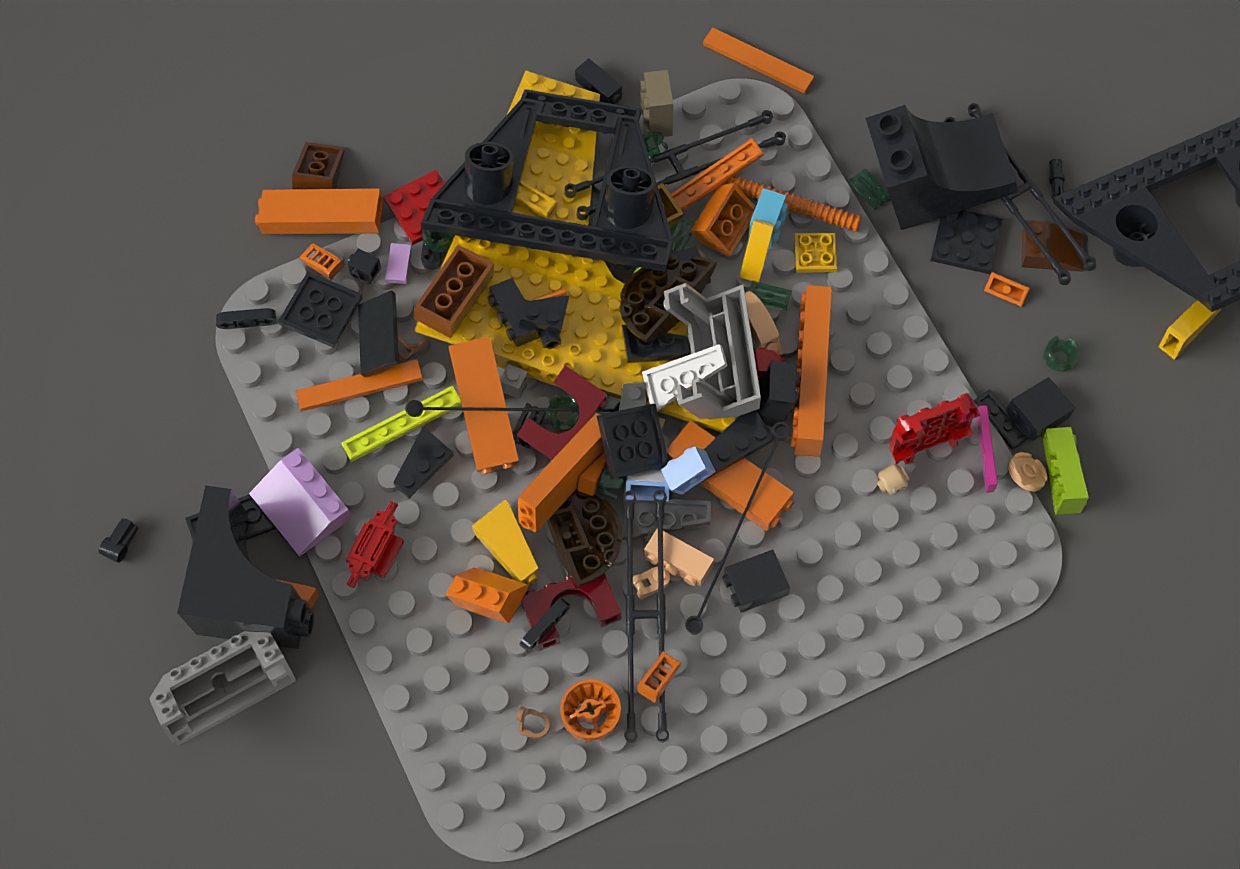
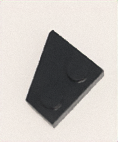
[519,295,569,333]

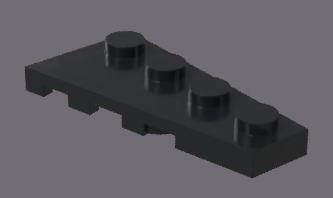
[701,410,775,482]

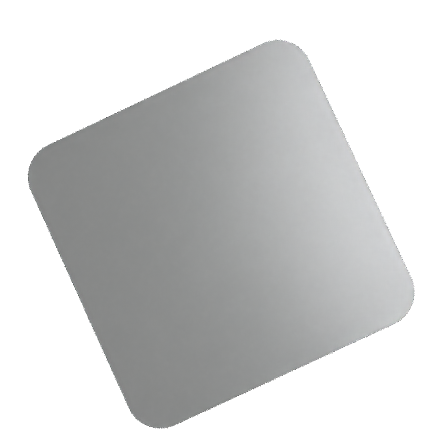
[215,79,1062,863]

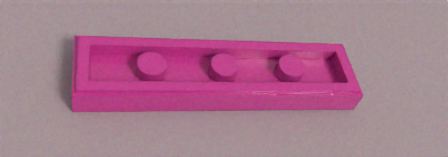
[976,406,998,493]

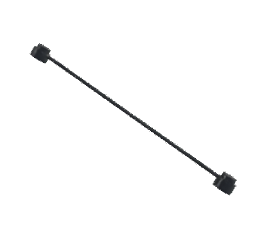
[405,400,620,417]
[685,422,790,635]

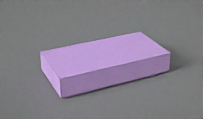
[385,243,412,284]

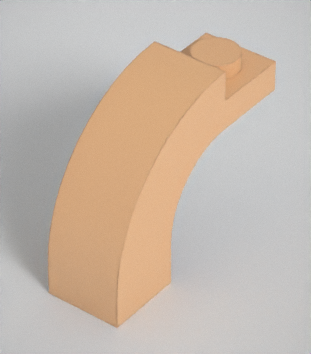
[745,291,784,355]

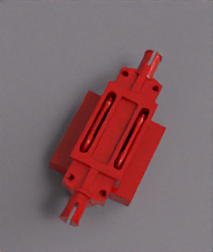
[345,501,404,588]

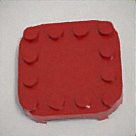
[889,393,980,465]

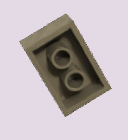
[640,70,673,139]

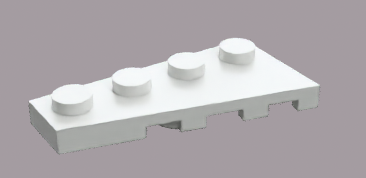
[642,344,727,411]

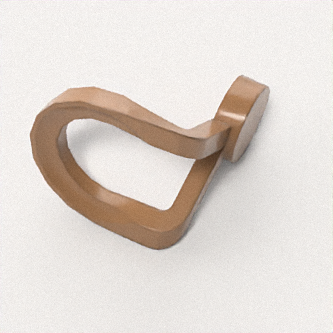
[398,335,429,362]
[516,706,551,739]

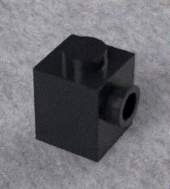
[347,248,381,284]

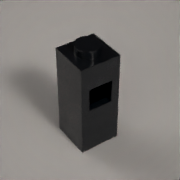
[575,58,622,104]

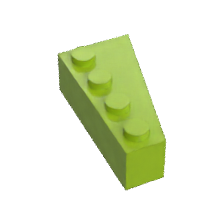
[1042,427,1089,515]

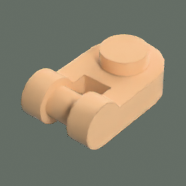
[633,566,670,600]

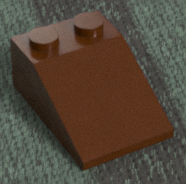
[292,142,344,189]
[1022,220,1083,272]

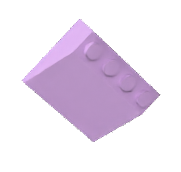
[249,448,352,557]

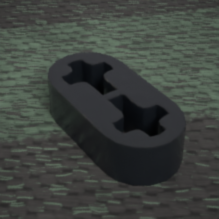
[421,231,443,270]

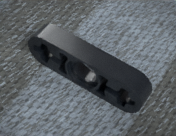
[216,308,276,329]
[519,598,571,653]

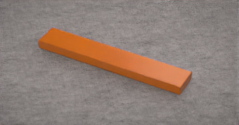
[703,27,814,94]
[671,138,764,211]
[296,359,423,412]

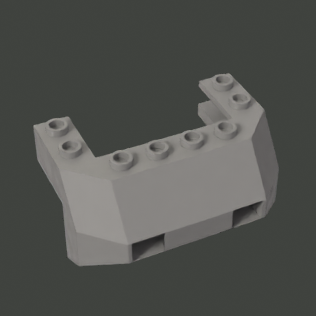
[663,283,761,419]
[149,631,297,746]

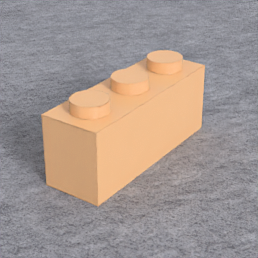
[644,528,714,587]

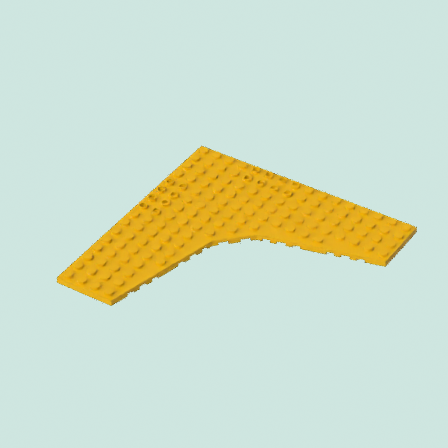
[415,71,739,433]

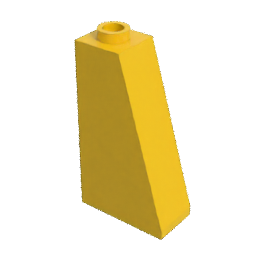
[1158,300,1222,360]
[472,499,539,586]

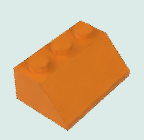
[690,183,756,257]
[446,567,529,624]

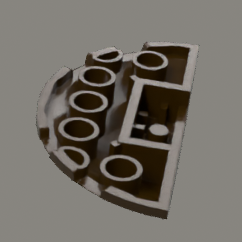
[619,256,717,342]
[547,488,622,587]

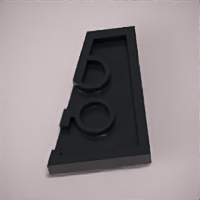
[621,324,691,363]
[393,426,454,499]

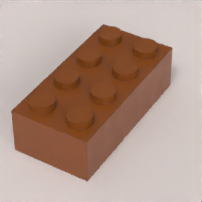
[414,245,494,338]

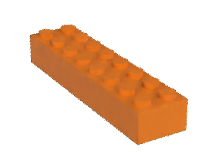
[791,285,832,457]

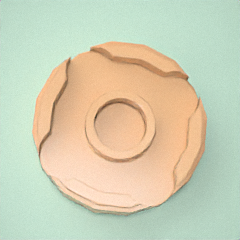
[1008,452,1048,492]

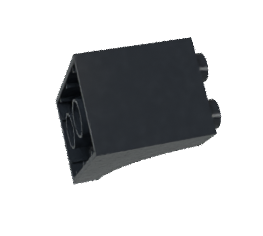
[865,105,1018,230]
[177,485,314,649]

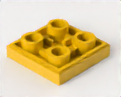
[794,233,837,273]

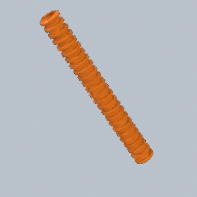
[723,175,862,233]

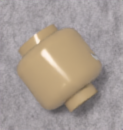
[876,464,910,496]

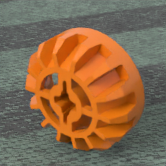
[560,679,621,742]

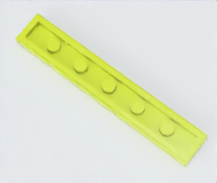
[341,385,462,462]

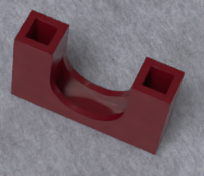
[517,365,609,460]
[521,573,622,651]

